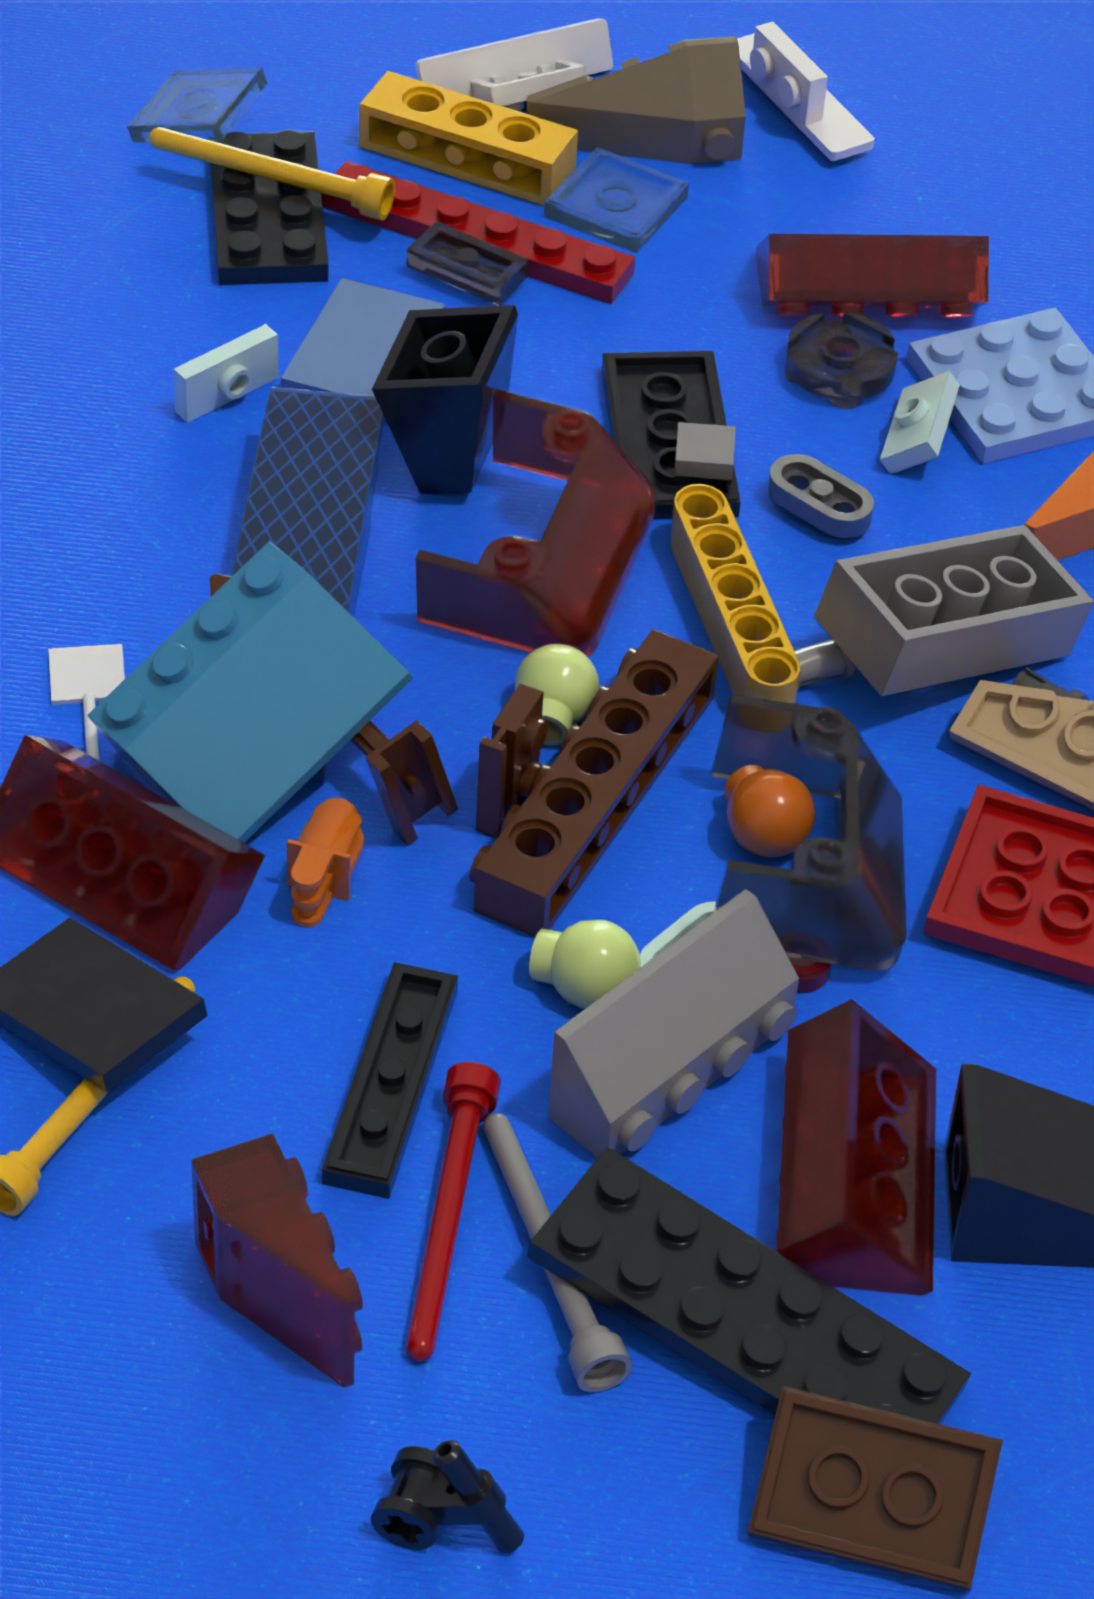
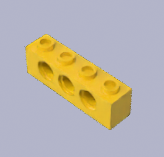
[359,71,578,208]

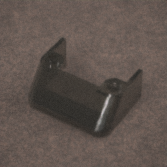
[711,694,907,970]

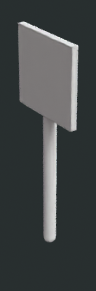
[48,644,125,800]

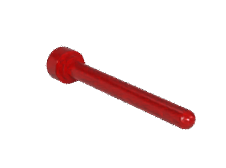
[406,1062,501,1361]

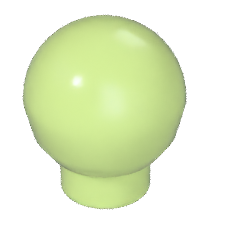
[515,644,599,746]
[529,920,641,1009]

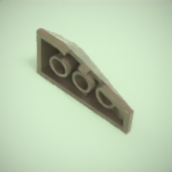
[526,36,746,164]

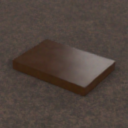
[748,1386,1003,1592]

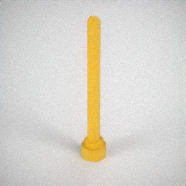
[149,127,395,221]
[0,976,195,1216]

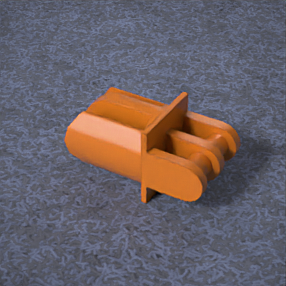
[287,798,364,928]

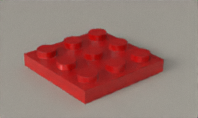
[923,784,1094,985]

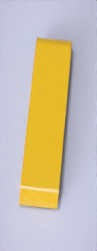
[670,484,800,729]

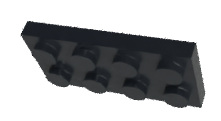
[209,130,328,285]

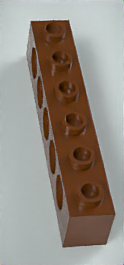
[469,629,719,937]

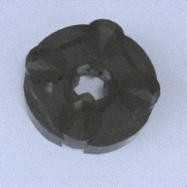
[785,312,898,409]

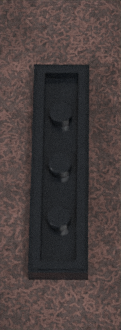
[322,962,458,1199]

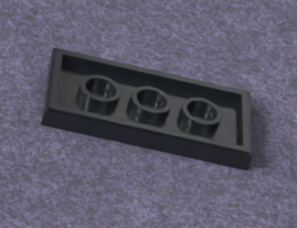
[601,351,741,520]

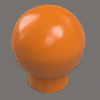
[724,765,815,858]

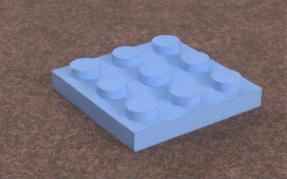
[906,307,1094,464]

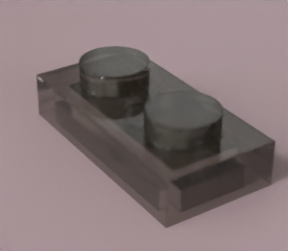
[407,221,529,305]

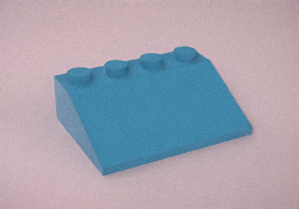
[87,541,413,857]

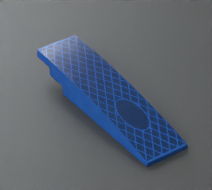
[231,387,385,783]

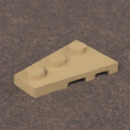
[949,680,1094,811]

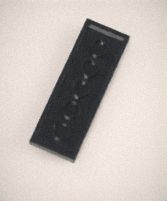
[526,1146,971,1424]

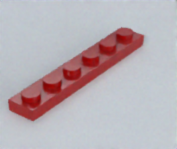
[321,161,635,304]

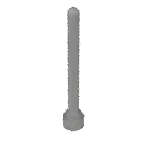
[483,1113,632,1392]

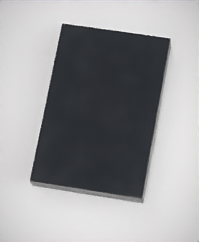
[0,917,208,1093]

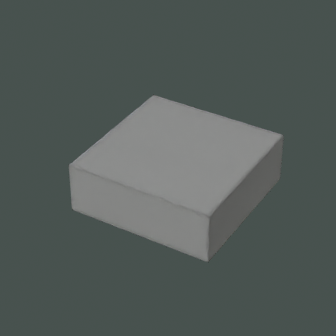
[674,422,736,480]

